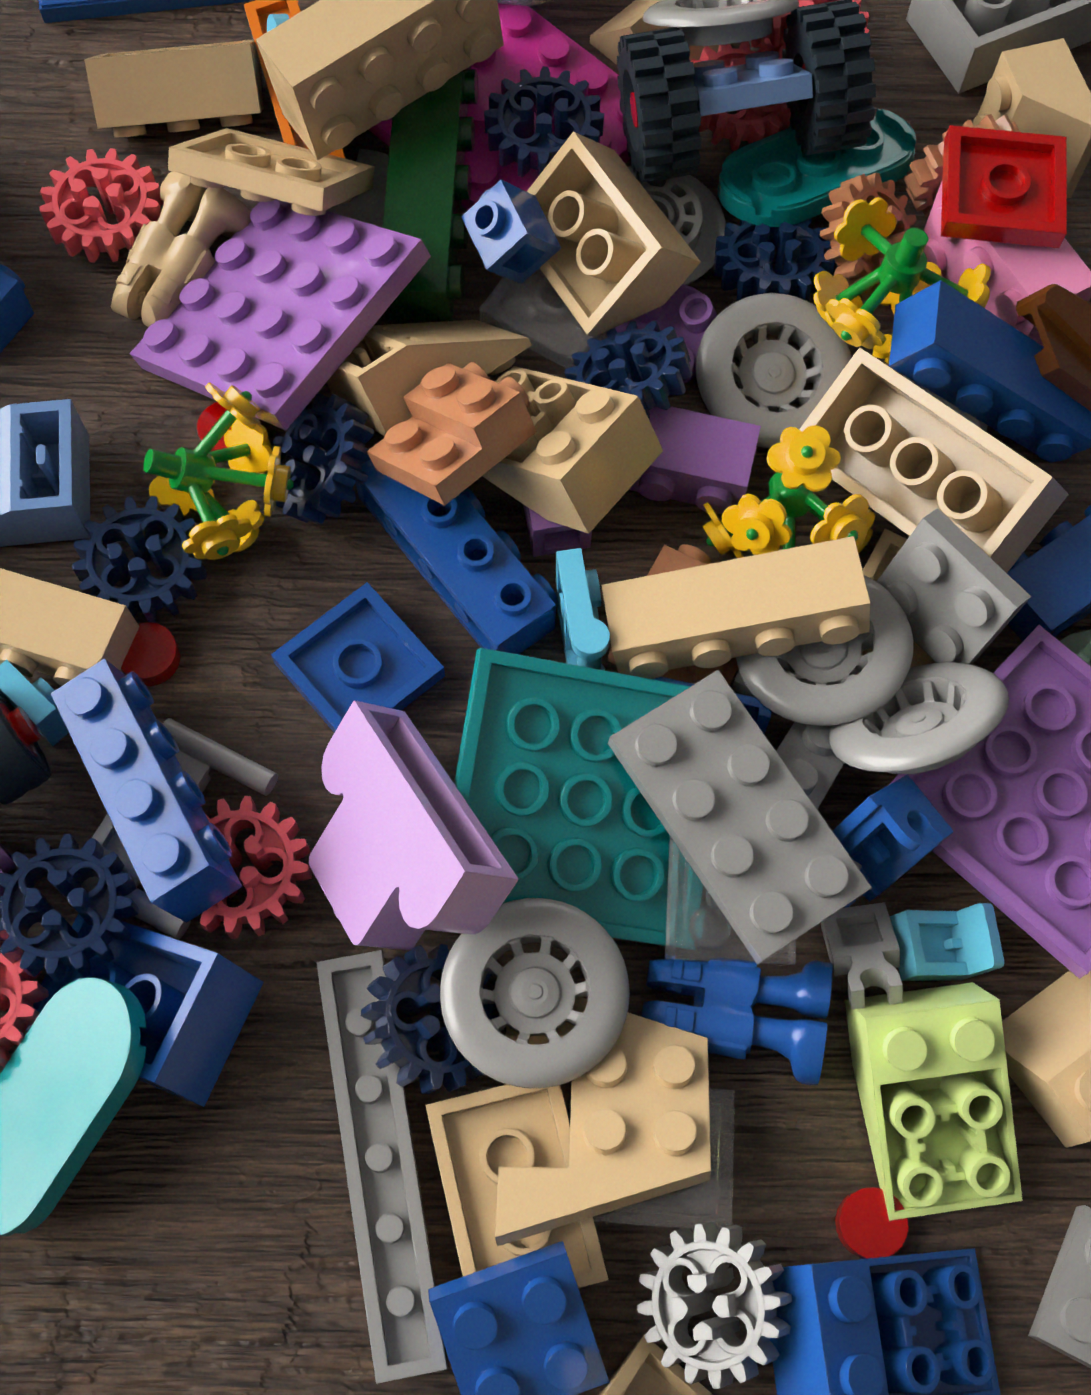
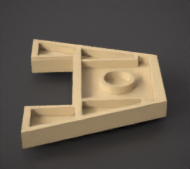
[495,997,711,1246]

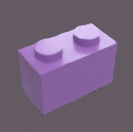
[629,407,761,514]

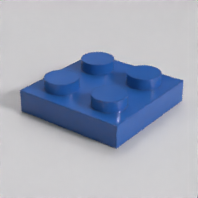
[271,582,445,733]
[428,1241,609,1395]

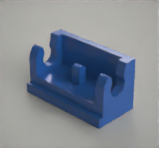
[833,774,954,908]

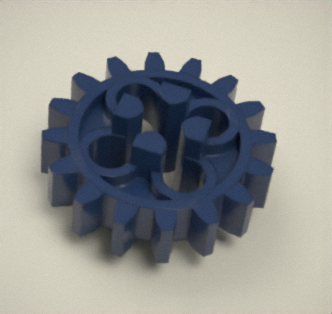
[484,66,604,177]
[714,218,836,302]
[564,320,693,420]
[273,393,374,525]
[72,496,207,623]
[0,834,139,981]
[361,944,506,1094]

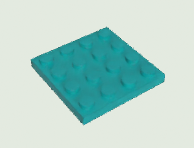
[454,648,702,950]

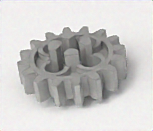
[637,1222,792,1389]

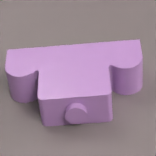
[309,700,519,950]

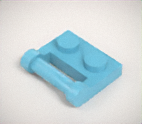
[556,548,610,671]

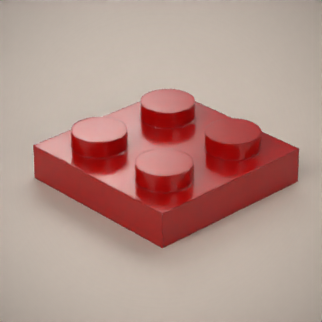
[941,125,1067,248]

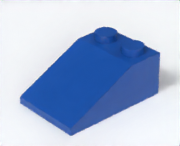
[25,914,264,1107]

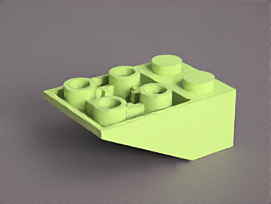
[845,982,1023,1221]

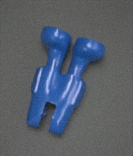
[641,957,833,1086]

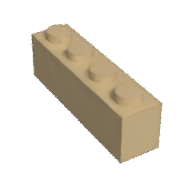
[601,536,870,679]
[0,568,139,686]

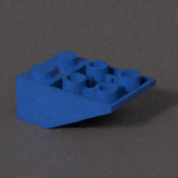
[770,1248,1001,1395]

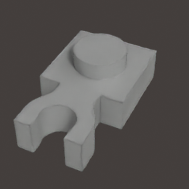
[821,902,903,1010]

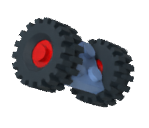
[617,0,876,183]

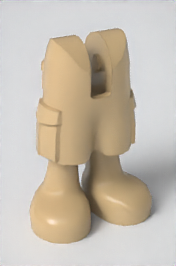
[111,171,251,327]

